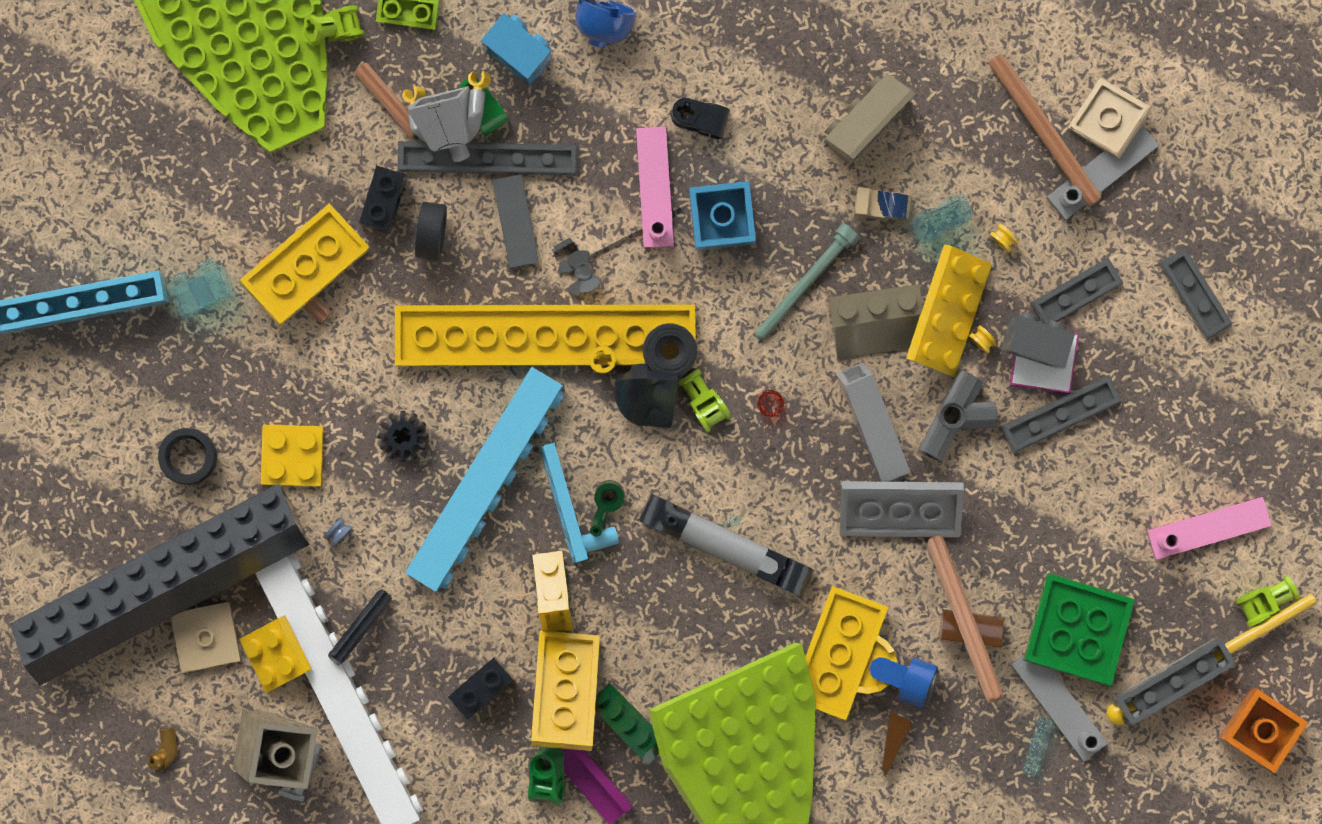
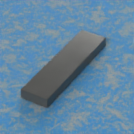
[1000,375,1122,453]

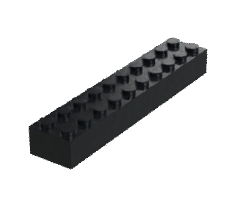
[10,483,310,686]

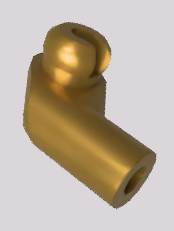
[147,728,178,771]

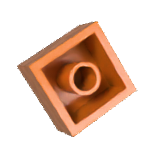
[1218,687,1308,773]

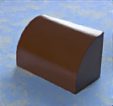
[938,609,1003,648]

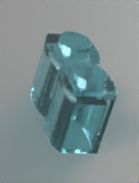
[908,195,974,244]
[165,258,238,320]

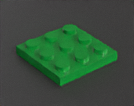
[1023,573,1135,687]

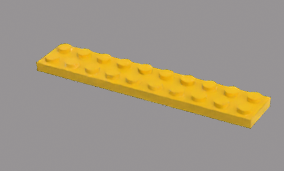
[395,305,696,366]

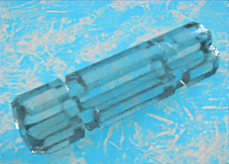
[1022,717,1054,776]

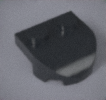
[614,364,678,428]

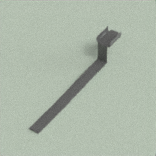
[553,207,680,256]

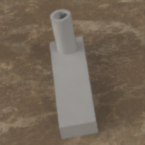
[1046,125,1159,220]
[1011,654,1108,761]

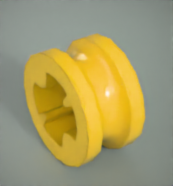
[989,224,1019,253]
[969,325,998,355]
[589,346,616,374]

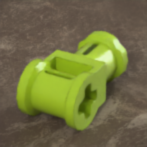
[303,5,365,42]
[678,369,732,433]
[1235,575,1300,627]

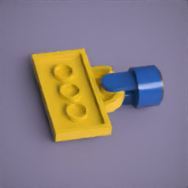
[805,586,940,721]

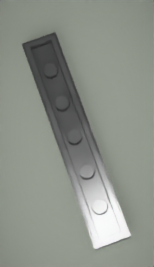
[397,141,578,176]

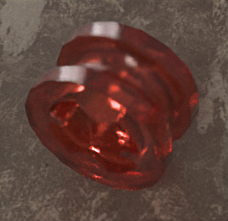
[757,390,784,417]

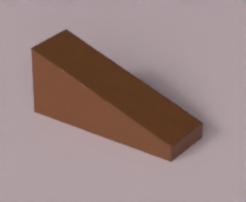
[881,711,913,773]

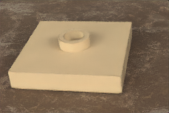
[1068,78,1152,159]
[171,602,242,673]

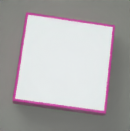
[1010,333,1079,393]

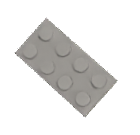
[839,481,964,537]

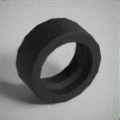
[415,202,447,261]
[158,428,217,485]

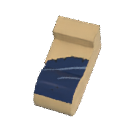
[854,187,912,221]

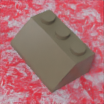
[824,73,916,166]
[828,284,923,359]

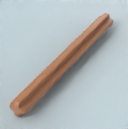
[989,54,1101,206]
[927,536,1003,703]

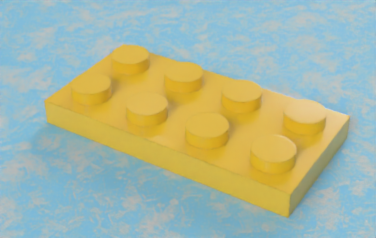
[239,203,370,327]
[906,244,992,377]
[531,630,600,751]

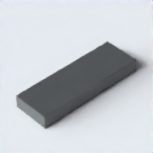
[492,174,539,269]
[1159,248,1233,340]
[1030,257,1123,325]

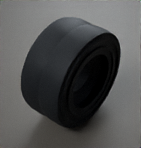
[643,323,697,377]

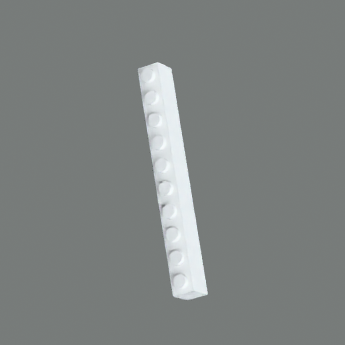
[255,553,423,824]

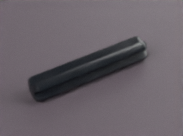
[328,589,392,665]

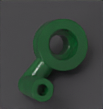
[590,480,625,537]

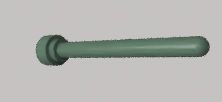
[755,222,861,340]

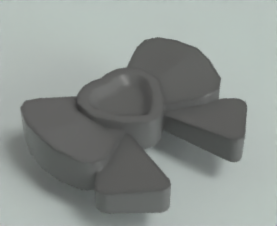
[559,250,602,296]

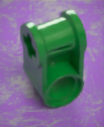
[460,79,510,137]
[528,747,565,806]

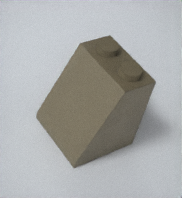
[232,709,318,790]

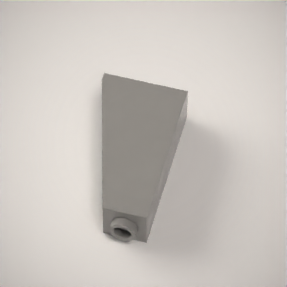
[835,362,911,482]

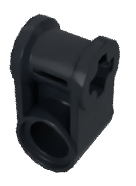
[671,98,730,139]

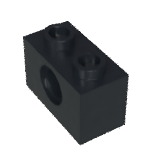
[359,165,408,235]
[448,656,515,720]

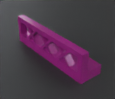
[560,748,633,824]

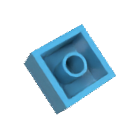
[481,13,553,87]
[689,181,756,251]

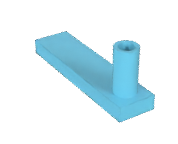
[539,443,619,563]

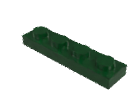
[595,683,659,765]

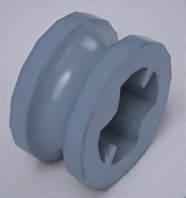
[323,517,353,547]

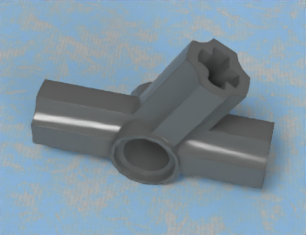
[918,370,998,462]

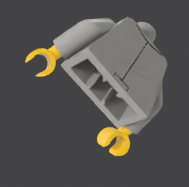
[402,71,491,162]

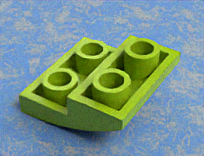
[376,0,440,30]

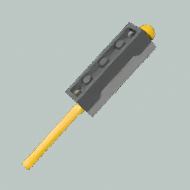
[1106,594,1317,726]

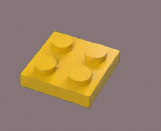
[261,425,324,487]
[239,615,312,693]

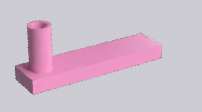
[636,126,674,248]
[1146,497,1272,560]

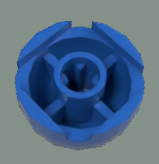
[575,0,637,48]

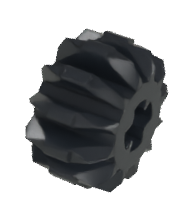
[377,411,429,462]

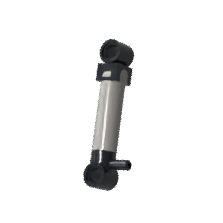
[638,493,815,597]

